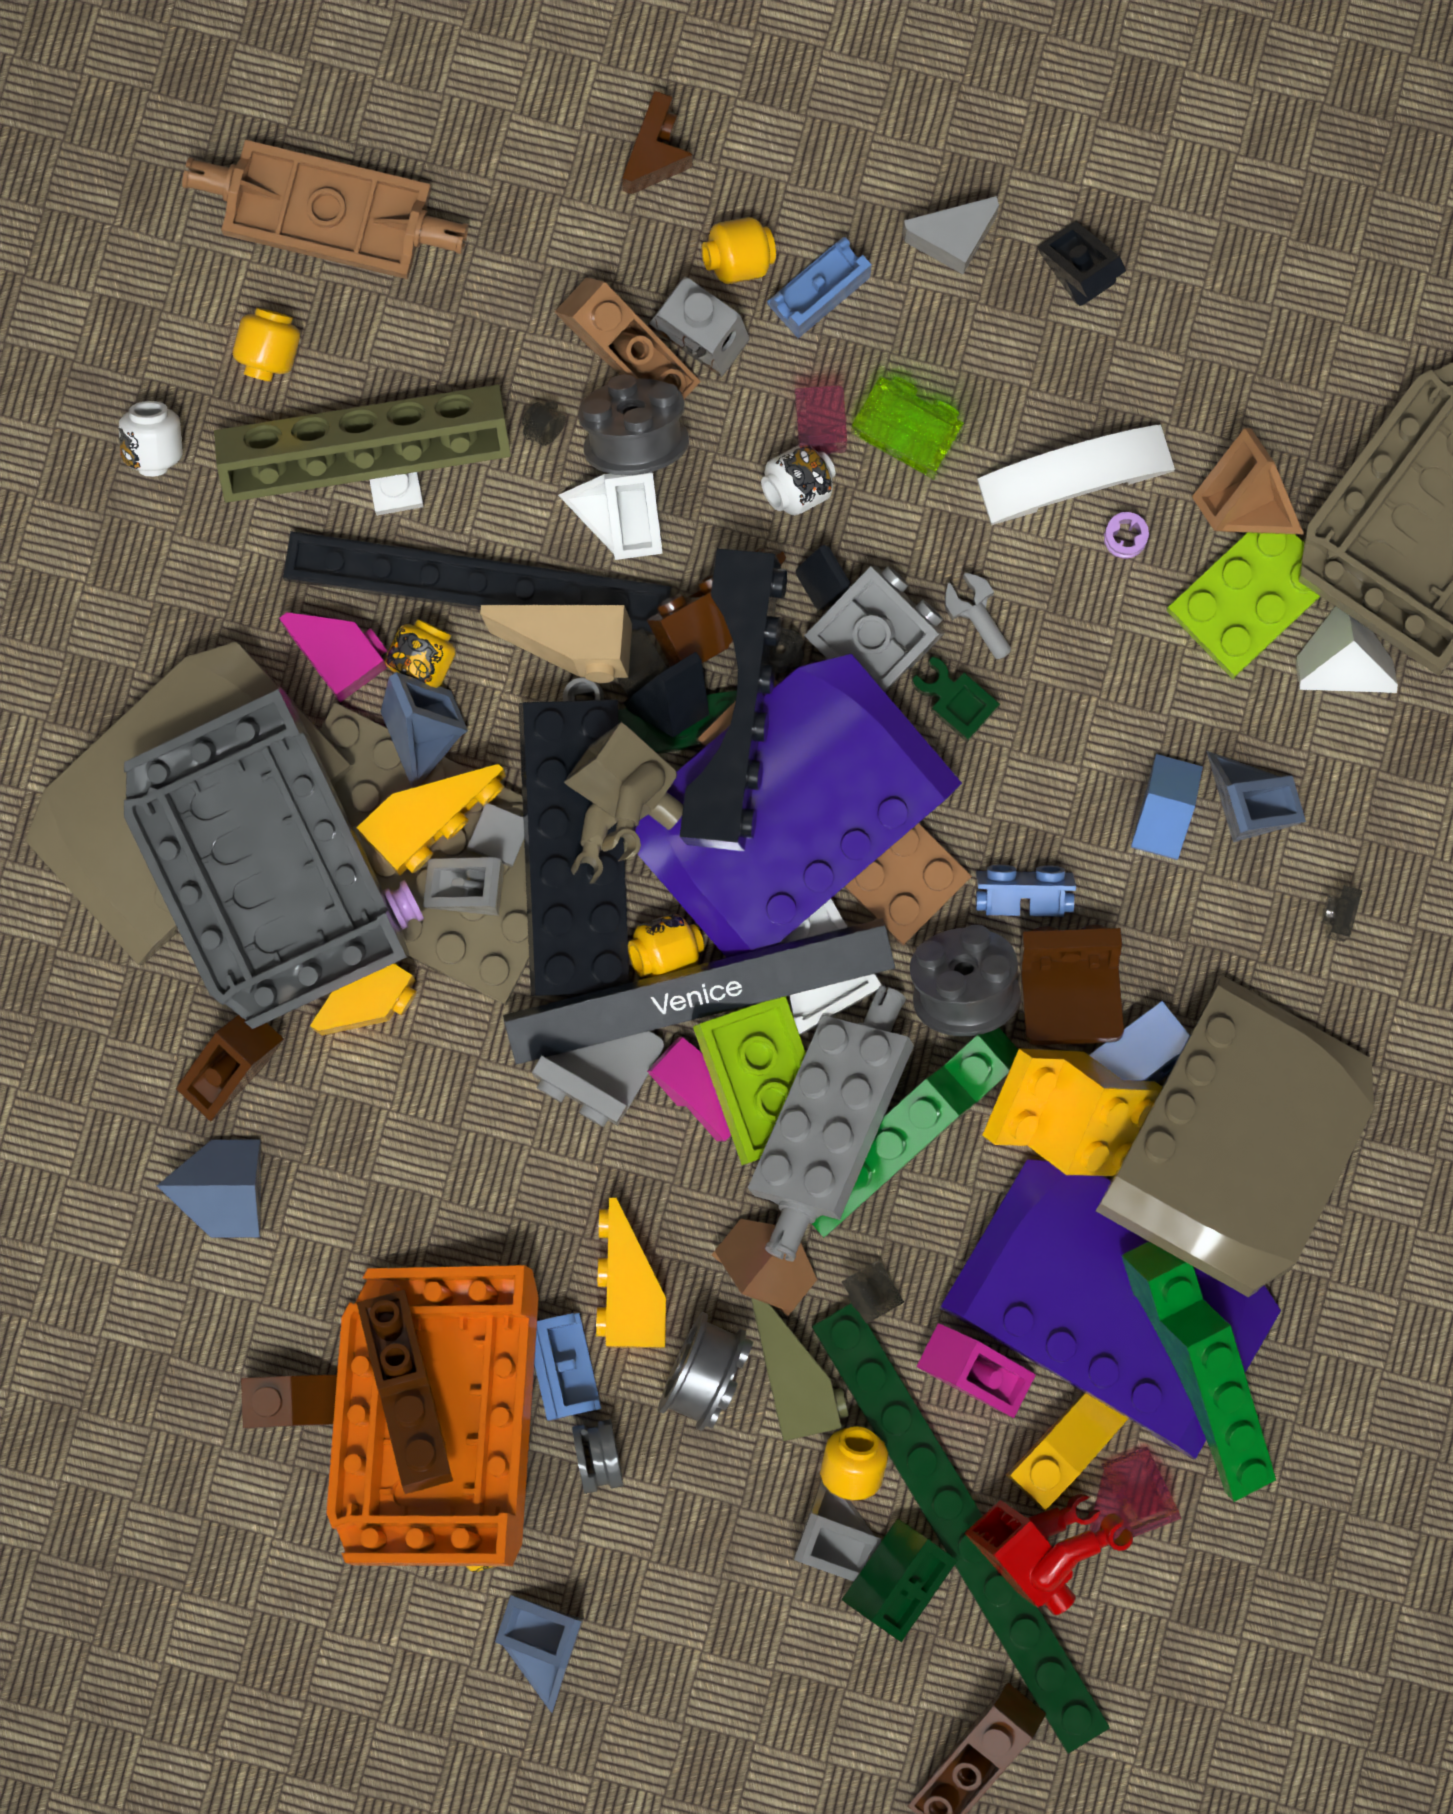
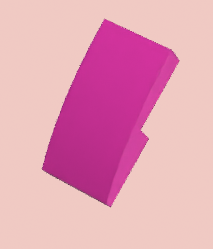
[647,1037,731,1141]

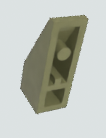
[751,1298,848,1442]

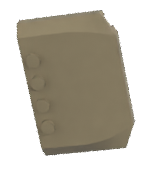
[1299,362,1453,676]
[25,642,354,965]
[1096,975,1374,1297]

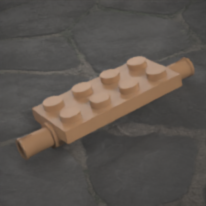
[182,140,469,279]

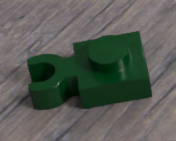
[911,657,1000,743]

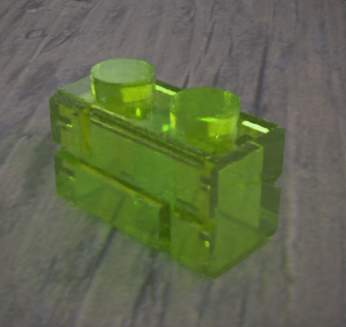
[851,376,964,480]

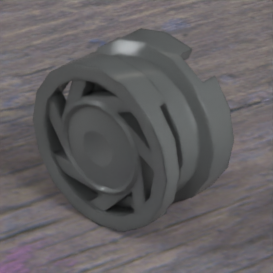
[572,1419,624,1494]

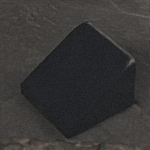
[796,545,850,610]

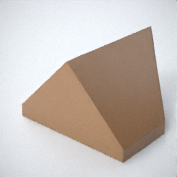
[1192,428,1304,535]
[711,1219,817,1316]

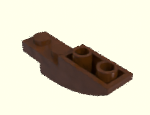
[357,1290,453,1494]

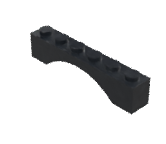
[679,548,787,851]

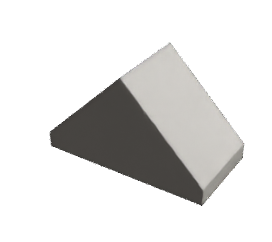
[902,196,999,274]
[423,857,504,916]

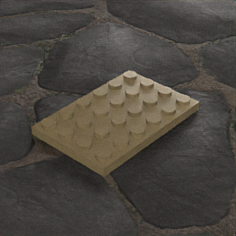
[320,703,529,1006]

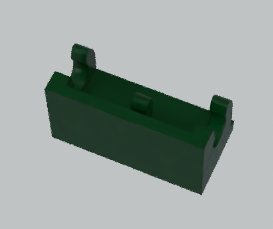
[841,1518,958,1642]

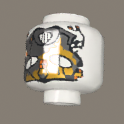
[119,401,183,476]
[761,444,835,516]

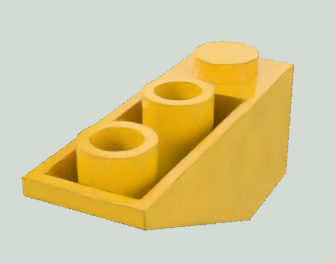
[356,764,506,876]
[596,1198,666,1348]

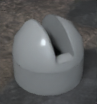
[563,678,604,701]

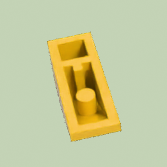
[1006,1392,1128,1510]

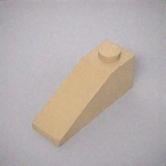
[480,605,632,683]

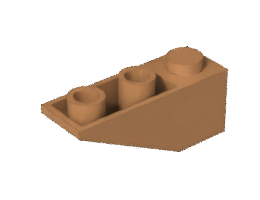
[555,277,701,399]

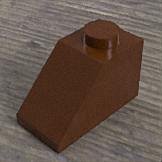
[176,1015,284,1122]
[241,1375,337,1429]

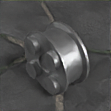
[578,374,689,475]
[910,925,1021,1036]
[658,1312,753,1431]

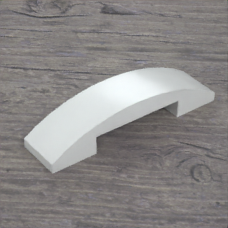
[977,424,1175,525]

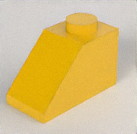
[310,964,417,1036]

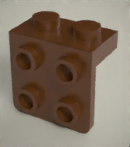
[1020,925,1124,1045]

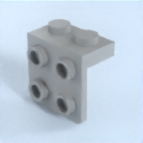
[532,1031,664,1127]

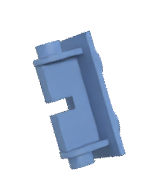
[976,865,1076,917]

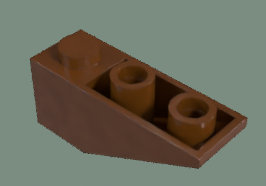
[647,547,786,667]
[907,1683,1046,1814]

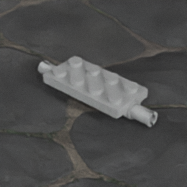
[748,986,914,1261]

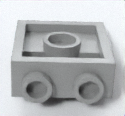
[804,566,945,693]

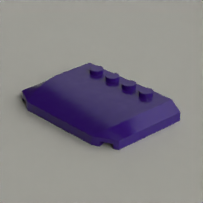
[635,654,962,958]
[939,1159,1281,1460]

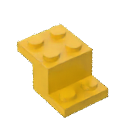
[982,1048,1162,1176]

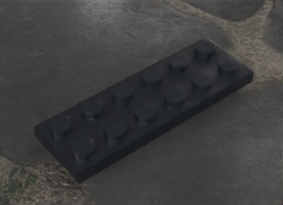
[518,700,630,996]

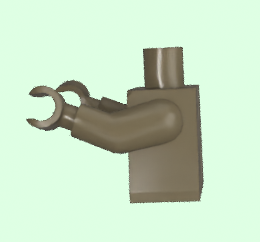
[564,722,684,883]

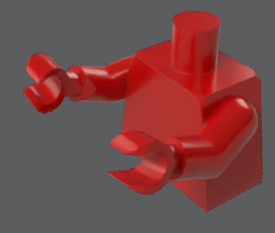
[965,1494,1133,1615]

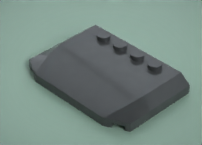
[124,688,409,1029]

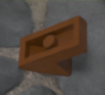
[622,91,693,194]

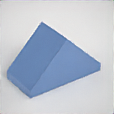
[1131,754,1203,860]

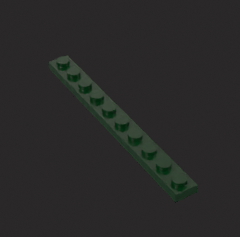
[811,1301,1110,1754]

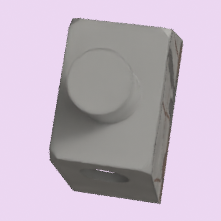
[648,277,750,378]

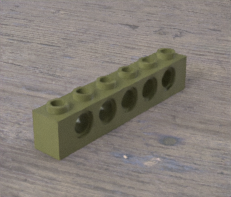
[214,384,511,503]

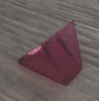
[1089,1447,1181,1547]

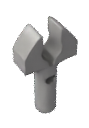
[945,573,1011,659]

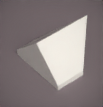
[558,472,663,560]
[1296,606,1398,693]

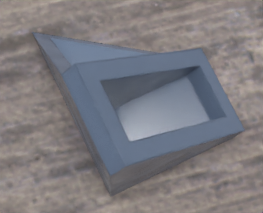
[380,672,468,788]
[1206,751,1306,842]
[157,1139,261,1238]
[495,1595,584,1713]

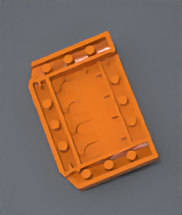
[326,1265,539,1566]

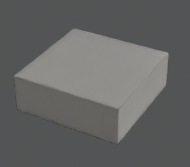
[467,803,524,867]

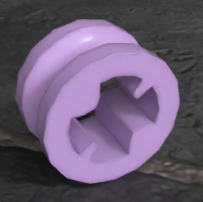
[1104,512,1149,559]
[383,880,424,930]

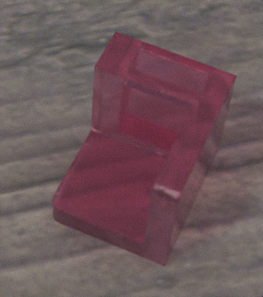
[794,386,847,454]

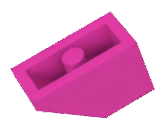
[279,612,387,703]
[916,1323,1036,1418]

